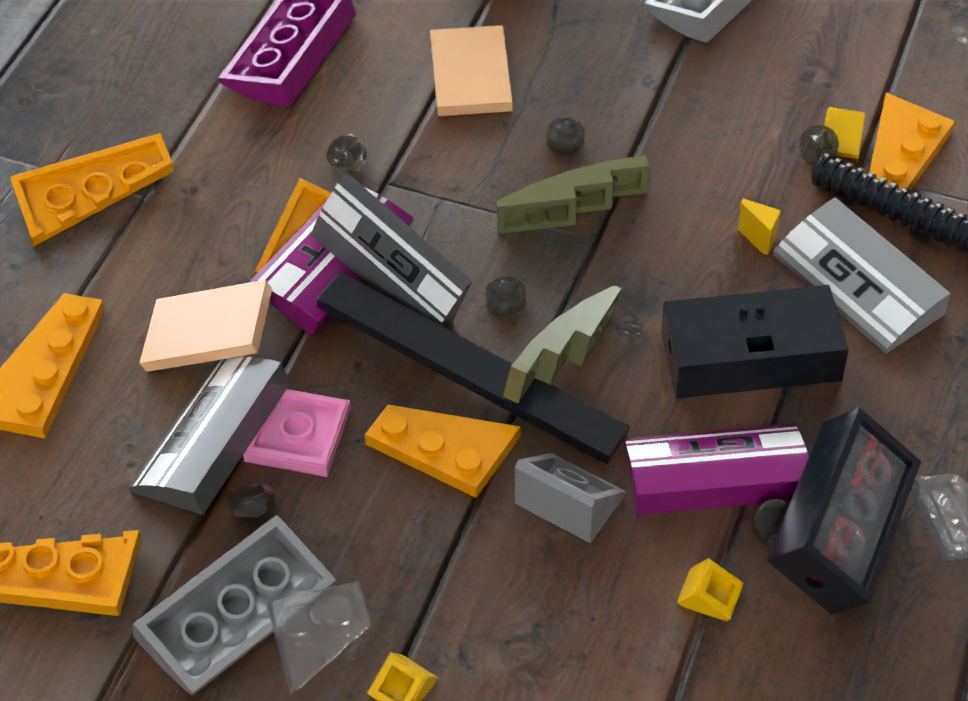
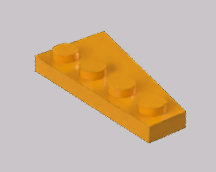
[10,133,174,247]
[0,293,105,439]
[0,530,142,616]

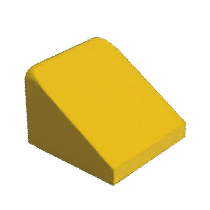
[819,107,865,159]
[738,199,781,256]
[677,558,744,622]
[367,652,438,701]

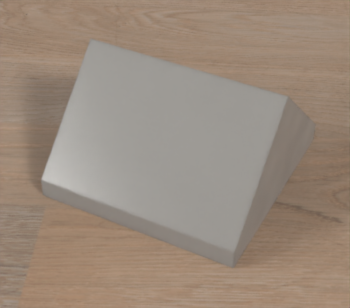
[515,453,626,543]

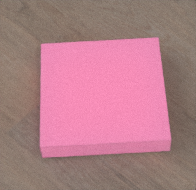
[243,389,351,477]

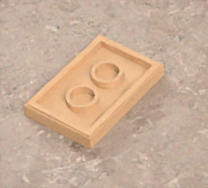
[430,25,513,116]
[139,280,272,372]

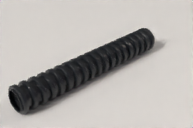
[811,153,968,252]

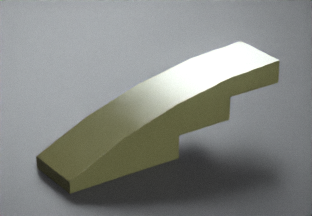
[496,155,649,234]
[503,286,621,403]

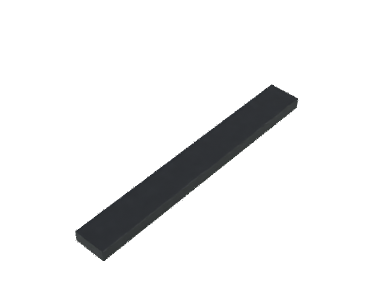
[317,271,630,464]

